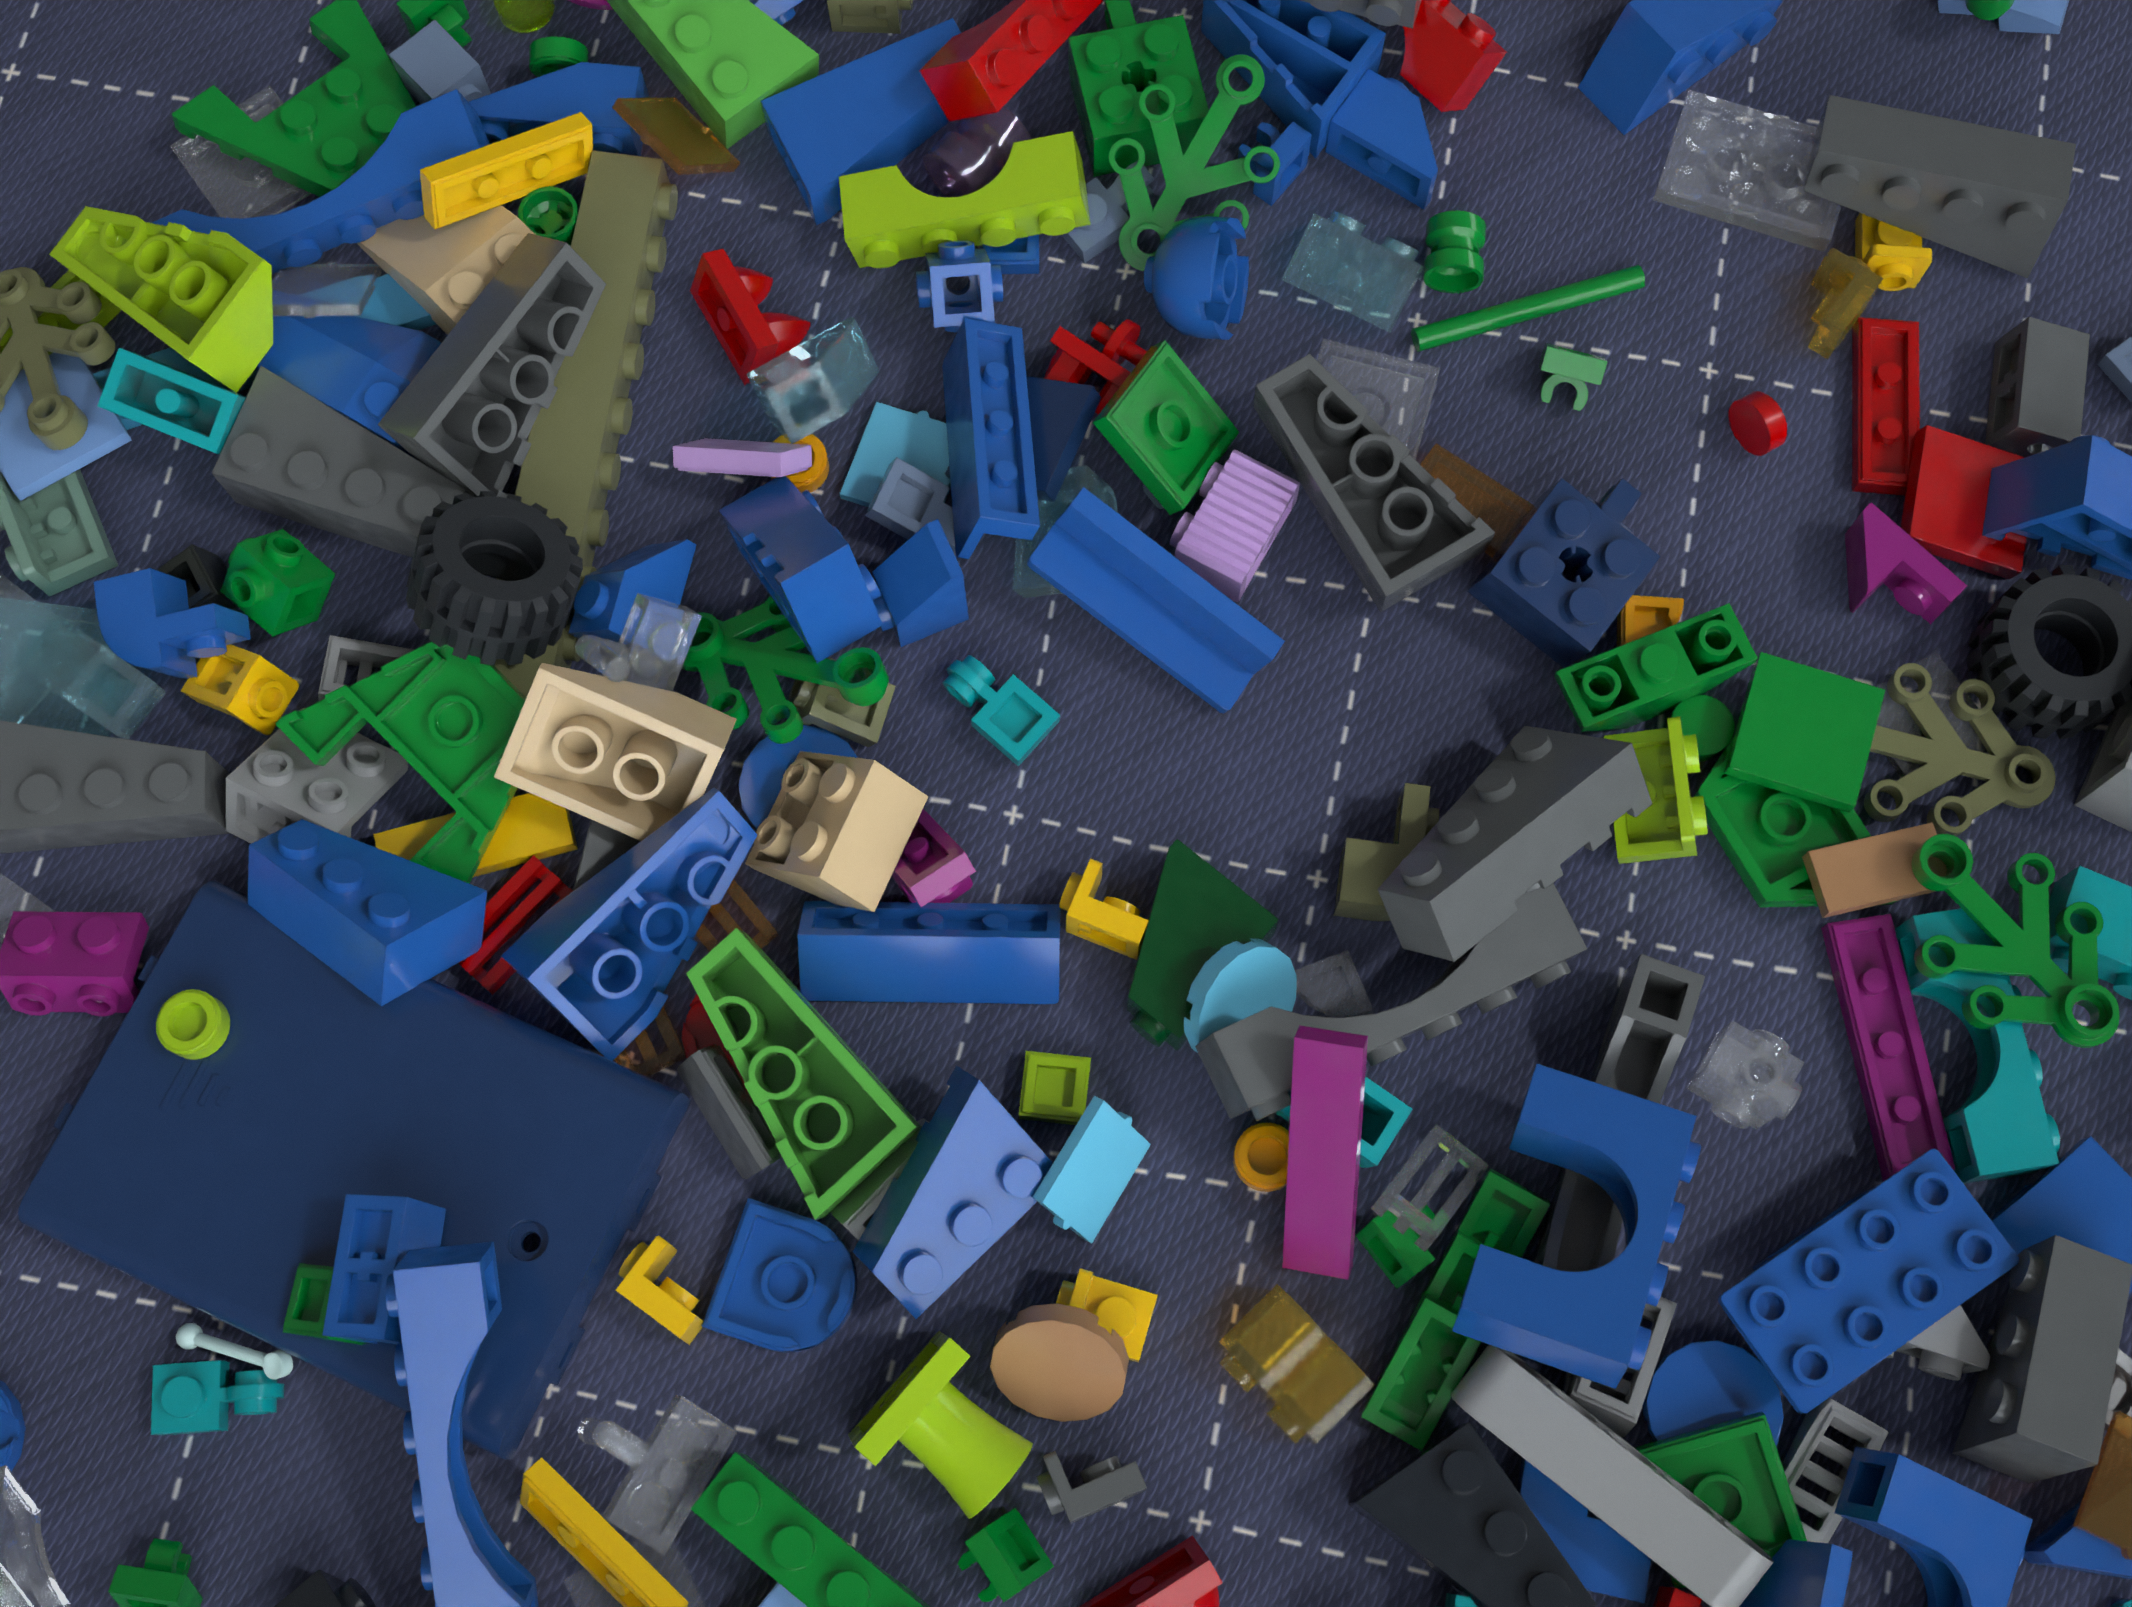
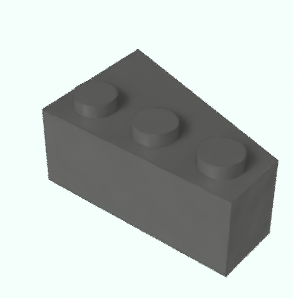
[1952,1235,2132,1484]

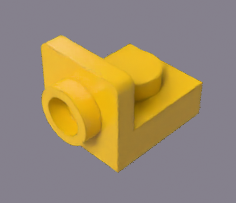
[1855,213,1932,291]
[181,644,299,735]
[1059,858,1149,960]
[616,1235,703,1345]
[1056,1268,1158,1363]

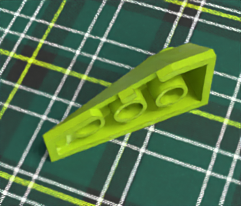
[49,206,273,393]

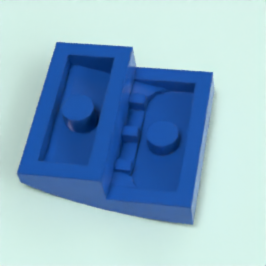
[1991,1136,2132,1294]

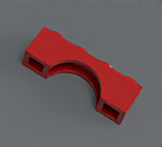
[919,0,1103,122]
[1400,0,1507,112]

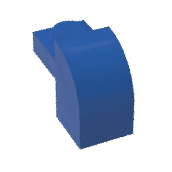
[94,568,251,678]

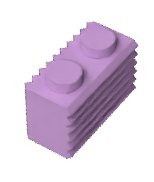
[1170,449,1300,602]

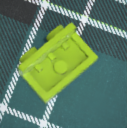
[1604,717,1708,864]

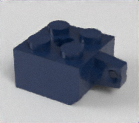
[1467,478,1660,668]

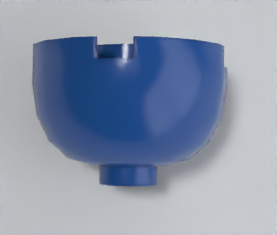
[1144,216,1249,340]

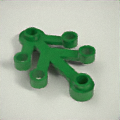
[1109,54,1280,271]
[671,597,889,744]
[1911,834,2120,1048]

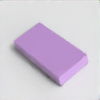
[673,438,812,477]

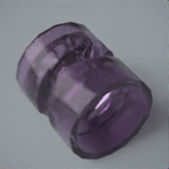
[923,106,1032,197]

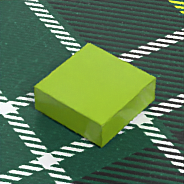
[1018,1051,1091,1125]

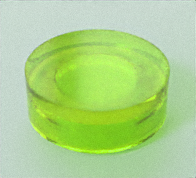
[493,0,555,33]

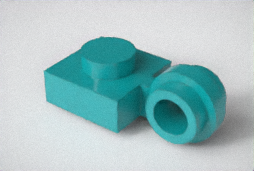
[942,655,1060,766]
[151,1360,284,1436]

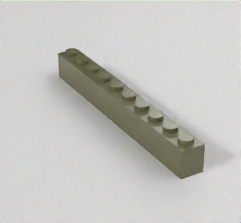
[494,150,678,698]

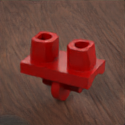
[1044,319,1147,415]

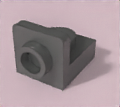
[1036,1451,1147,1524]

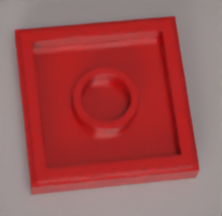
[1901,425,2027,579]

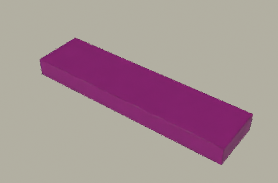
[1821,914,1955,1181]
[1282,1025,1368,1280]

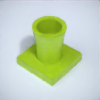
[848,1331,1033,1519]

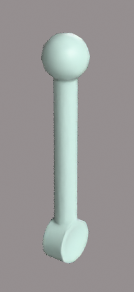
[175,1323,293,1380]

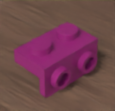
[0,911,149,1016]

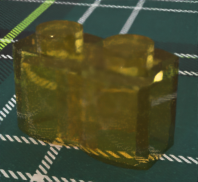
[1218,1284,1374,1445]

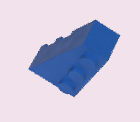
[1982,435,2132,580]
[719,476,883,663]

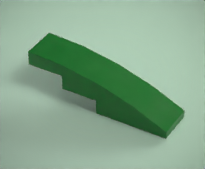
[1361,1168,1550,1451]

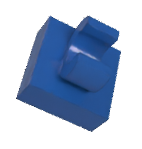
[1238,122,1312,206]

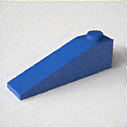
[254,297,441,458]

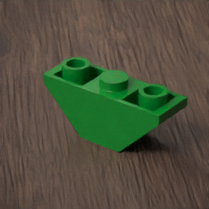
[1554,603,1758,732]

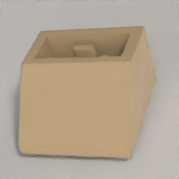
[745,751,928,912]

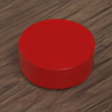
[1728,391,1787,456]

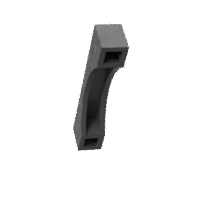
[1195,883,1587,1121]
[1533,954,1705,1272]

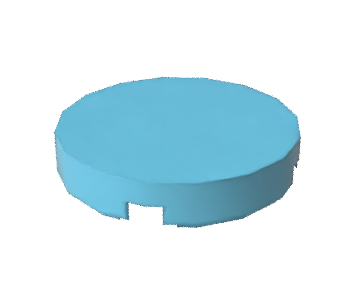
[1184,938,1297,1053]

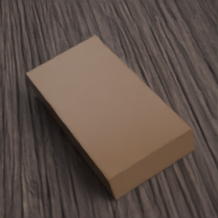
[1802,822,1947,918]

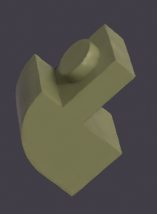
[1333,783,1439,921]

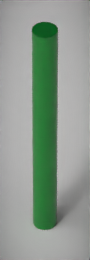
[1411,265,1645,352]

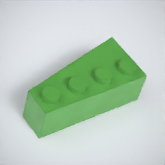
[606,0,819,149]
[686,928,922,1220]

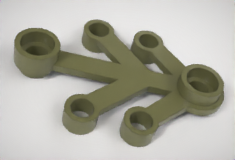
[0,267,115,450]
[1864,663,2056,837]

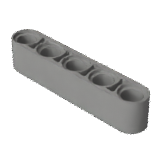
[1450,1345,1774,1607]

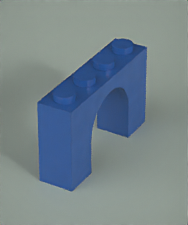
[1452,1064,1701,1389]
[1834,1447,2033,1607]

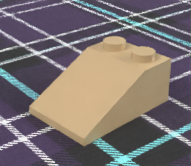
[357,205,534,335]
[494,663,737,841]

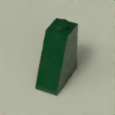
[1127,839,1279,1051]

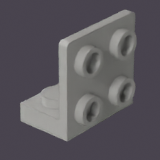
[226,708,408,843]

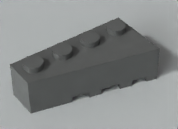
[1804,95,2076,278]
[378,233,606,498]
[1254,354,1495,612]
[212,366,468,558]
[0,720,230,854]
[1377,726,1652,962]

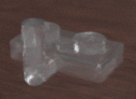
[575,593,702,691]
[578,1395,738,1556]

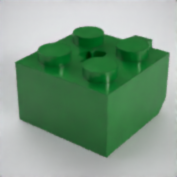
[1068,0,1209,177]

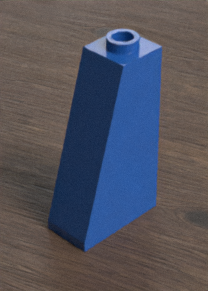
[761,18,961,225]

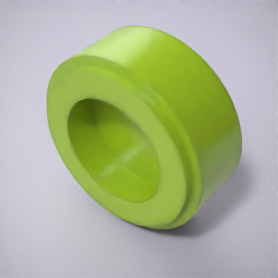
[156,989,230,1060]

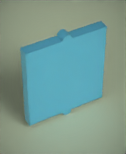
[840,402,951,507]
[1033,1096,1151,1244]

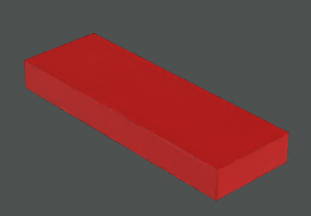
[1852,317,1920,496]

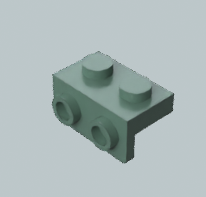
[0,469,119,596]

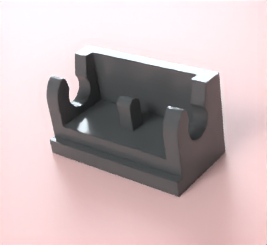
[1985,317,2090,457]

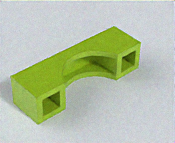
[839,131,1091,268]

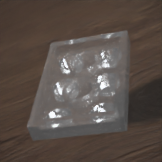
[1653,90,1842,252]

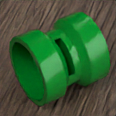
[518,186,579,247]
[1423,210,1486,293]

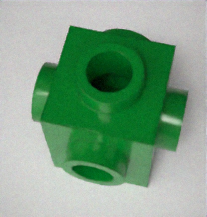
[220,529,335,637]

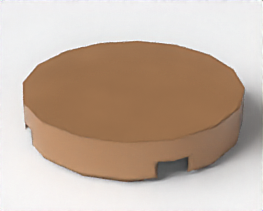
[990,1303,1129,1422]

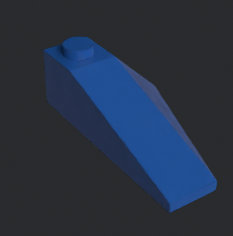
[501,788,758,1061]

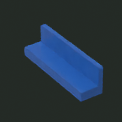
[942,318,1040,559]
[1027,487,1285,713]
[797,901,1061,1004]

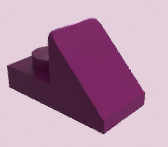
[1845,502,1967,625]
[892,808,976,907]

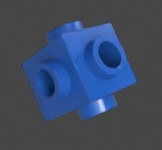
[916,241,1003,333]

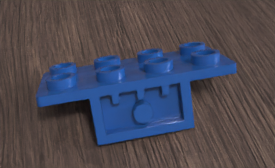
[1718,1149,2019,1414]

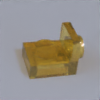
[1808,248,1883,360]

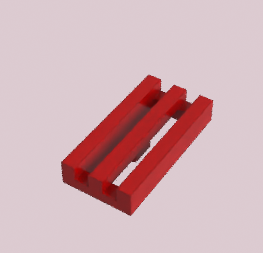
[459,855,573,995]

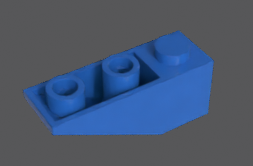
[469,62,650,156]

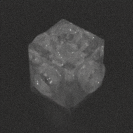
[1686,1021,1804,1130]

